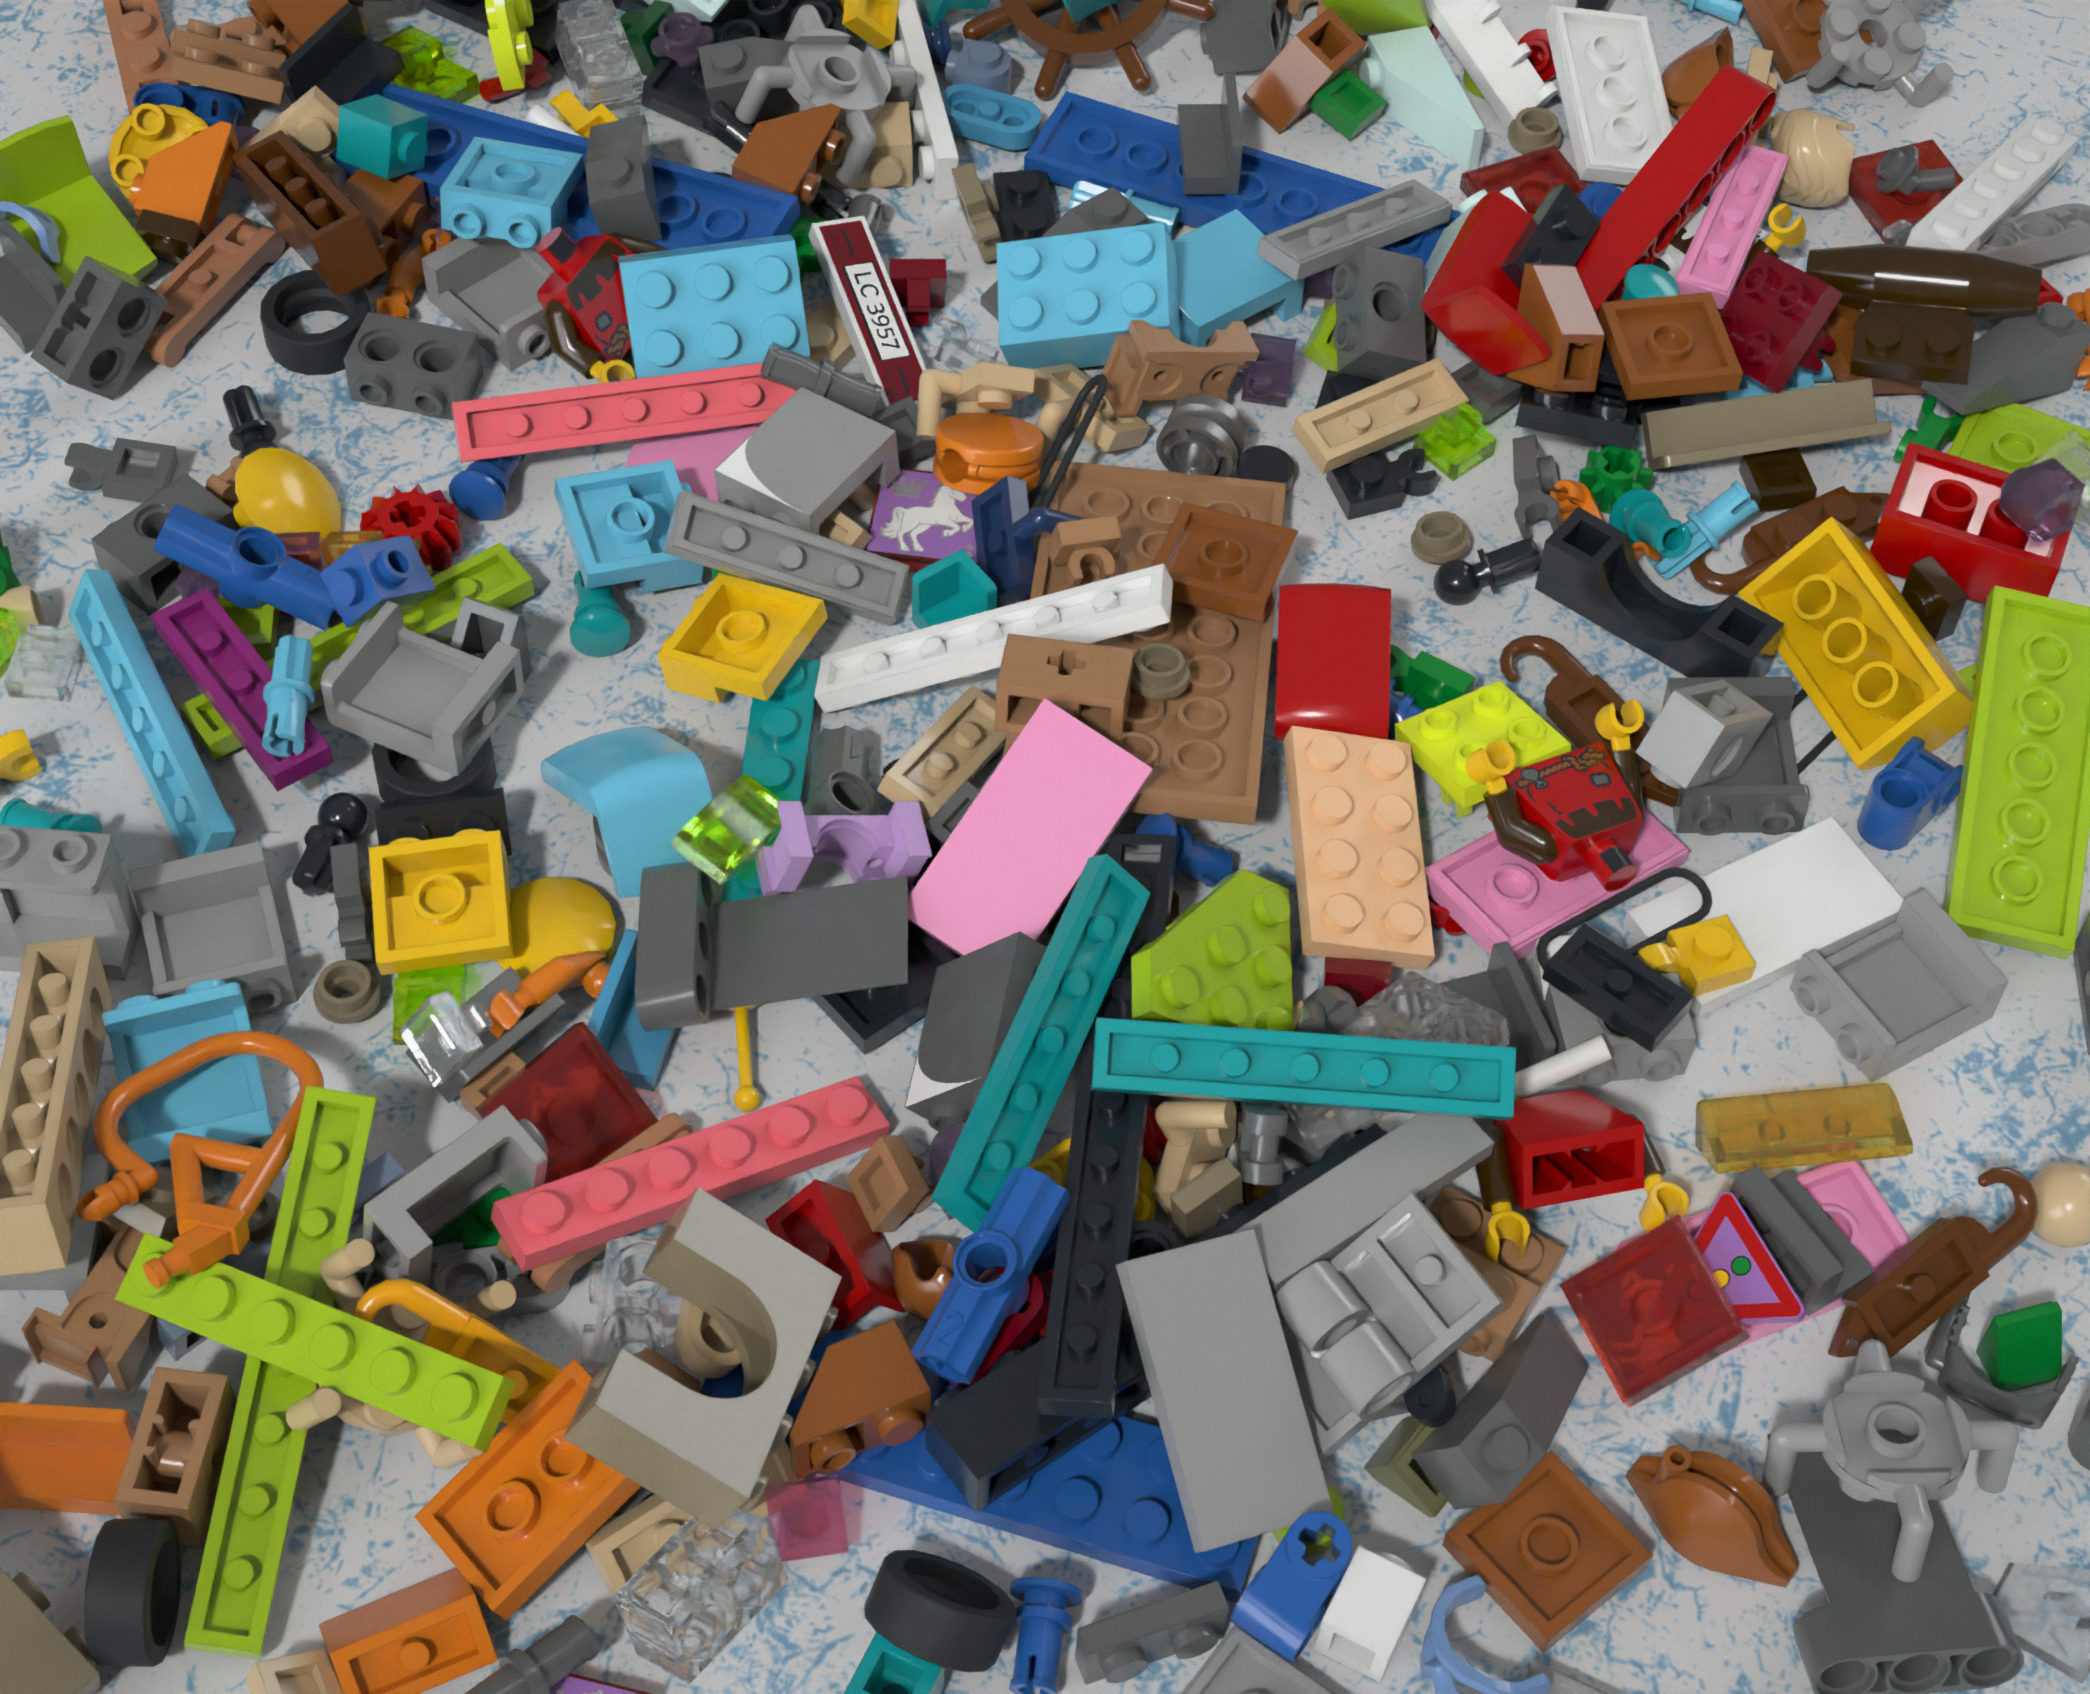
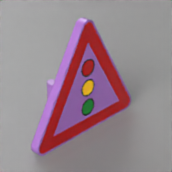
[1650,1191,1806,1325]

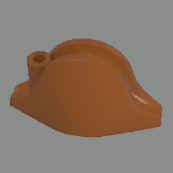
[1661,26,1734,120]
[1625,1445,1799,1588]

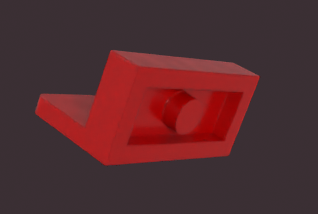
[765,1179,906,1331]

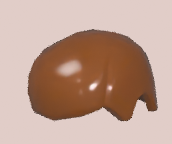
[892,1240,998,1321]

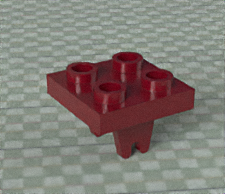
[1719,250,1843,394]

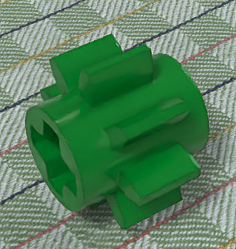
[1578,445,1653,514]

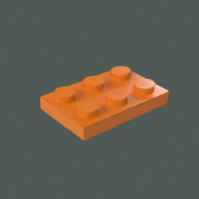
[414,1358,641,1621]

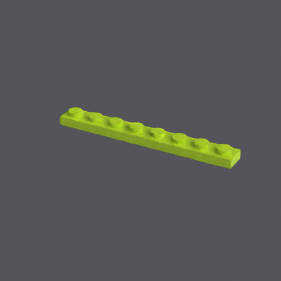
[184,1085,377,1660]

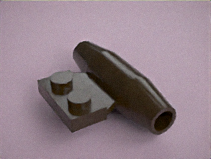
[1806,244,2043,385]

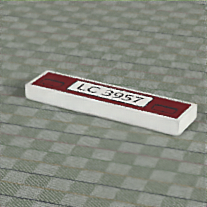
[808,216,927,411]

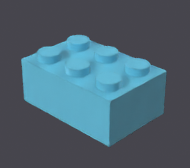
[996,222,1180,369]
[618,234,810,379]

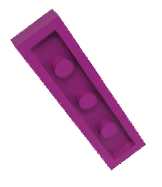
[151,587,334,792]

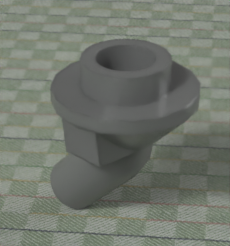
[1876,145,1955,195]
[1294,986,1358,1036]

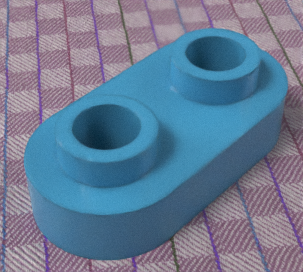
[941,83,1041,151]

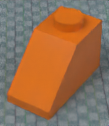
[130,121,240,236]

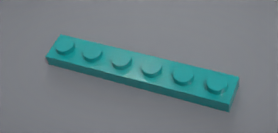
[721,659,820,903]
[931,853,1151,1233]
[1091,1017,1516,1120]

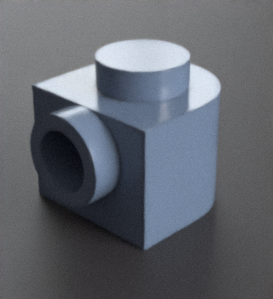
[945,38,1011,95]

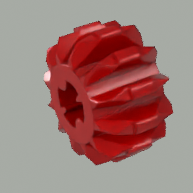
[360,483,463,577]

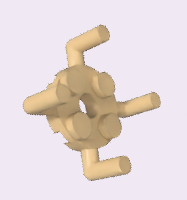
[286,1238,516,1470]

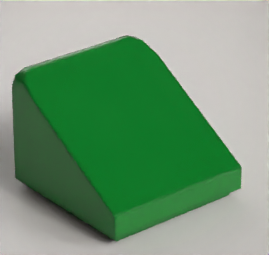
[1976,1301,2062,1392]

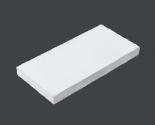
[1544,5,1673,185]
[1623,816,1904,1018]

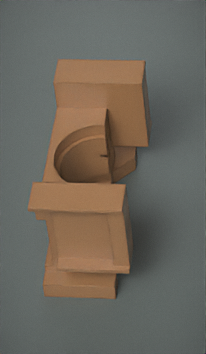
[1101,320,1260,417]
[21,1215,178,1392]

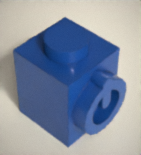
[320,535,436,628]

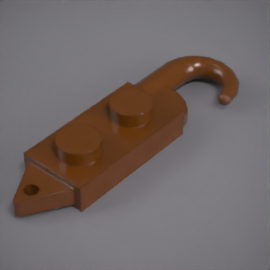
[1690,486,1890,596]
[1499,635,1678,807]
[1828,1167,2038,1358]

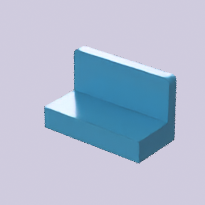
[585,929,679,1092]

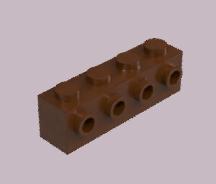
[232,130,388,297]

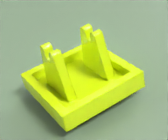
[1395,680,1571,818]

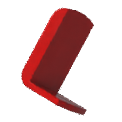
[1421,189,1552,376]
[1274,583,1391,740]

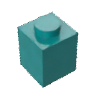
[336,94,428,180]

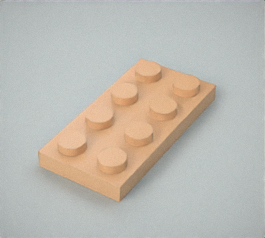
[1283,726,1435,970]

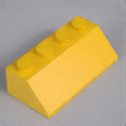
[1738,516,1973,771]

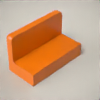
[0,1402,136,1515]
[319,1568,498,1694]

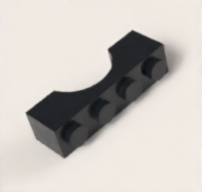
[1535,507,1784,678]

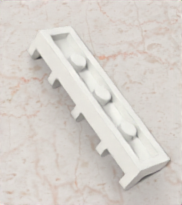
[1423,0,1559,129]

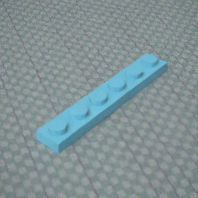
[68,569,236,858]

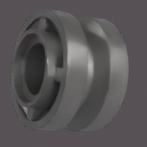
[1156,394,1249,477]

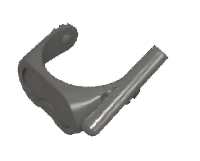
[1925,1292,2080,1430]

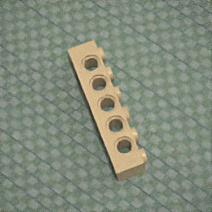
[0,936,112,1276]

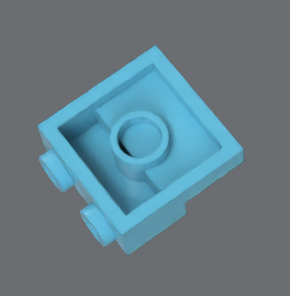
[440,137,583,248]
[554,460,704,593]

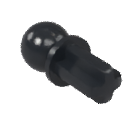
[223,385,280,459]
[1433,538,1541,606]
[292,792,369,897]

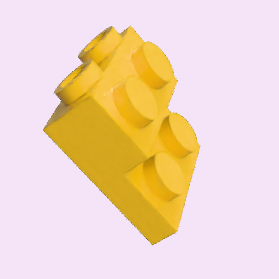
[657,572,828,704]
[369,829,513,975]

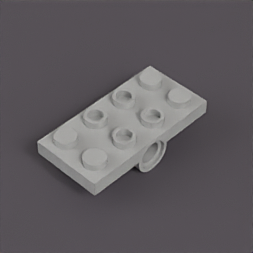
[1274,1193,1507,1464]

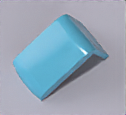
[541,726,727,898]

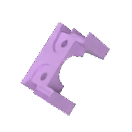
[754,801,932,896]

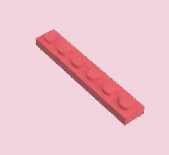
[451,363,796,463]
[491,1076,891,1273]

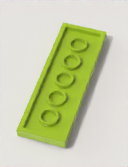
[1943,585,2090,960]

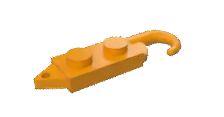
[353,1278,563,1424]

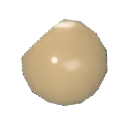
[2030,1163,2090,1248]

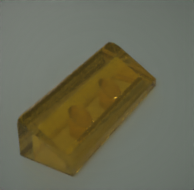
[1695,1083,1913,1174]

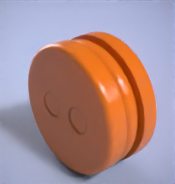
[933,412,1044,496]

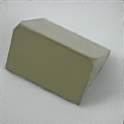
[1364,1417,1448,1518]

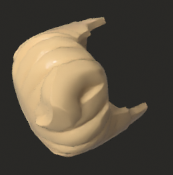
[1771,108,1855,207]

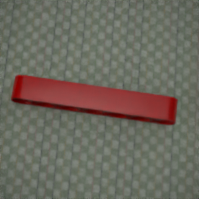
[1574,64,1778,317]

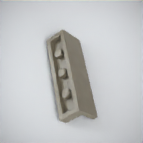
[1641,378,1892,471]

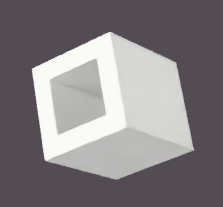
[1313,1546,1426,1683]

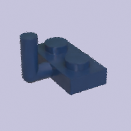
[971,475,1087,608]

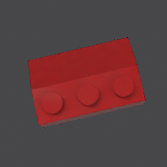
[1870,442,2082,604]

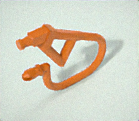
[75,1031,324,1289]

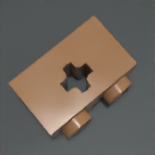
[994,633,1134,747]
[114,1366,237,1548]

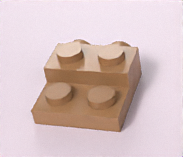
[167,18,286,104]
[1428,1185,1566,1363]

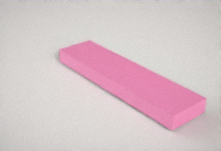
[1675,144,1790,310]

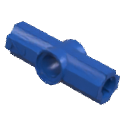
[154,503,337,631]
[911,1166,1070,1384]

